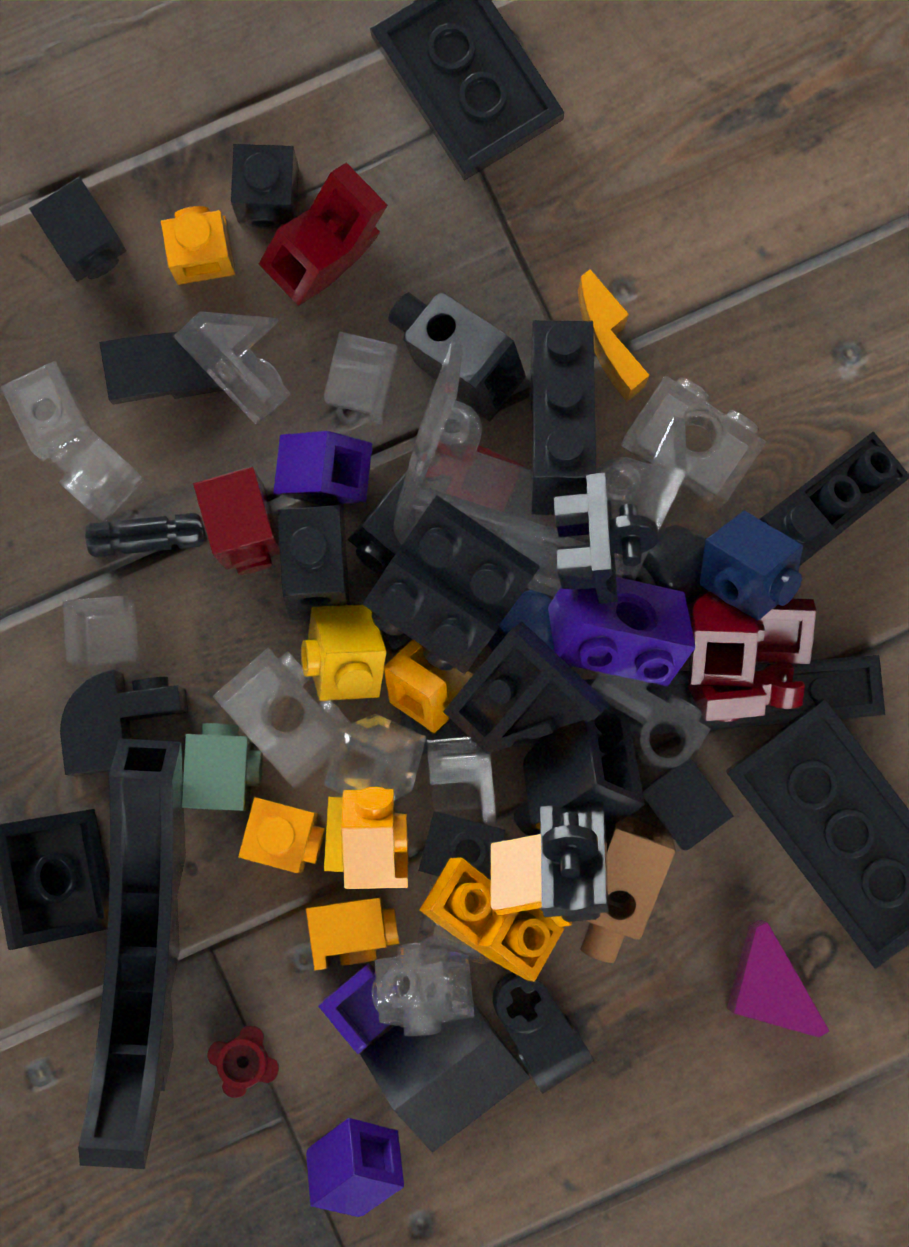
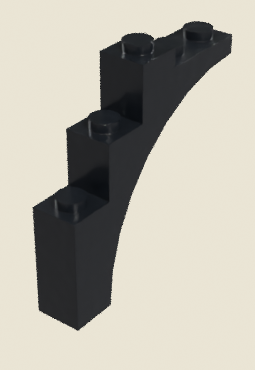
[78,738,186,1169]

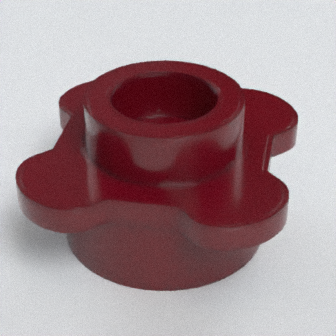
[207,1025,279,1098]

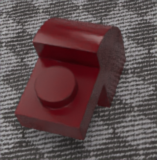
[258,162,388,306]
[689,592,816,687]

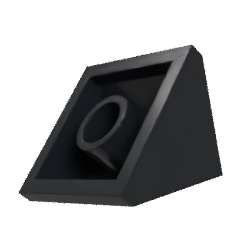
[0,809,109,950]
[359,979,530,1153]

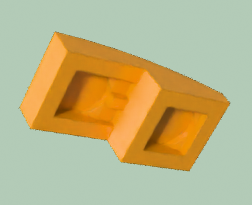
[578,269,650,402]

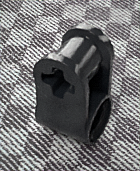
[492,972,594,1094]

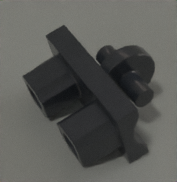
[554,472,658,604]
[540,801,609,922]

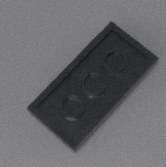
[726,698,909,969]

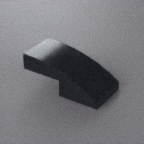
[99,329,233,405]

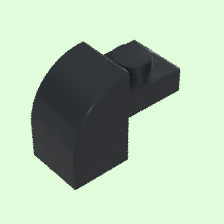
[60,669,188,777]

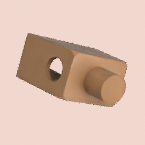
[580,816,676,963]

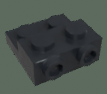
[362,495,540,675]

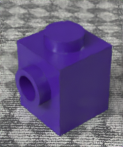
[273,431,373,505]

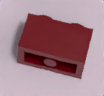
[193,466,280,575]

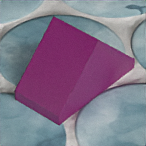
[727,920,830,1037]

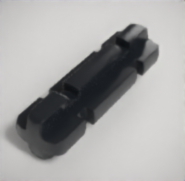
[85,513,204,557]

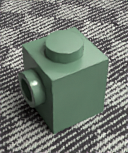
[182,723,263,811]

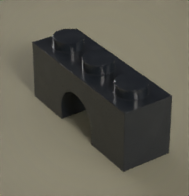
[530,320,596,515]

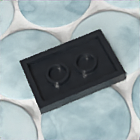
[370,0,565,181]

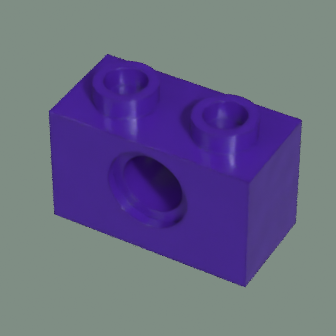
[548,577,696,686]

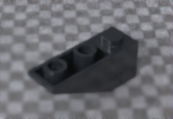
[760,431,909,566]

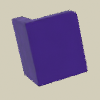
[318,962,408,1054]
[306,1118,404,1217]

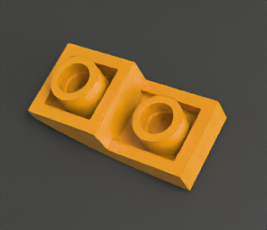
[419,858,564,982]

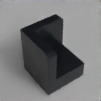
[642,756,734,851]

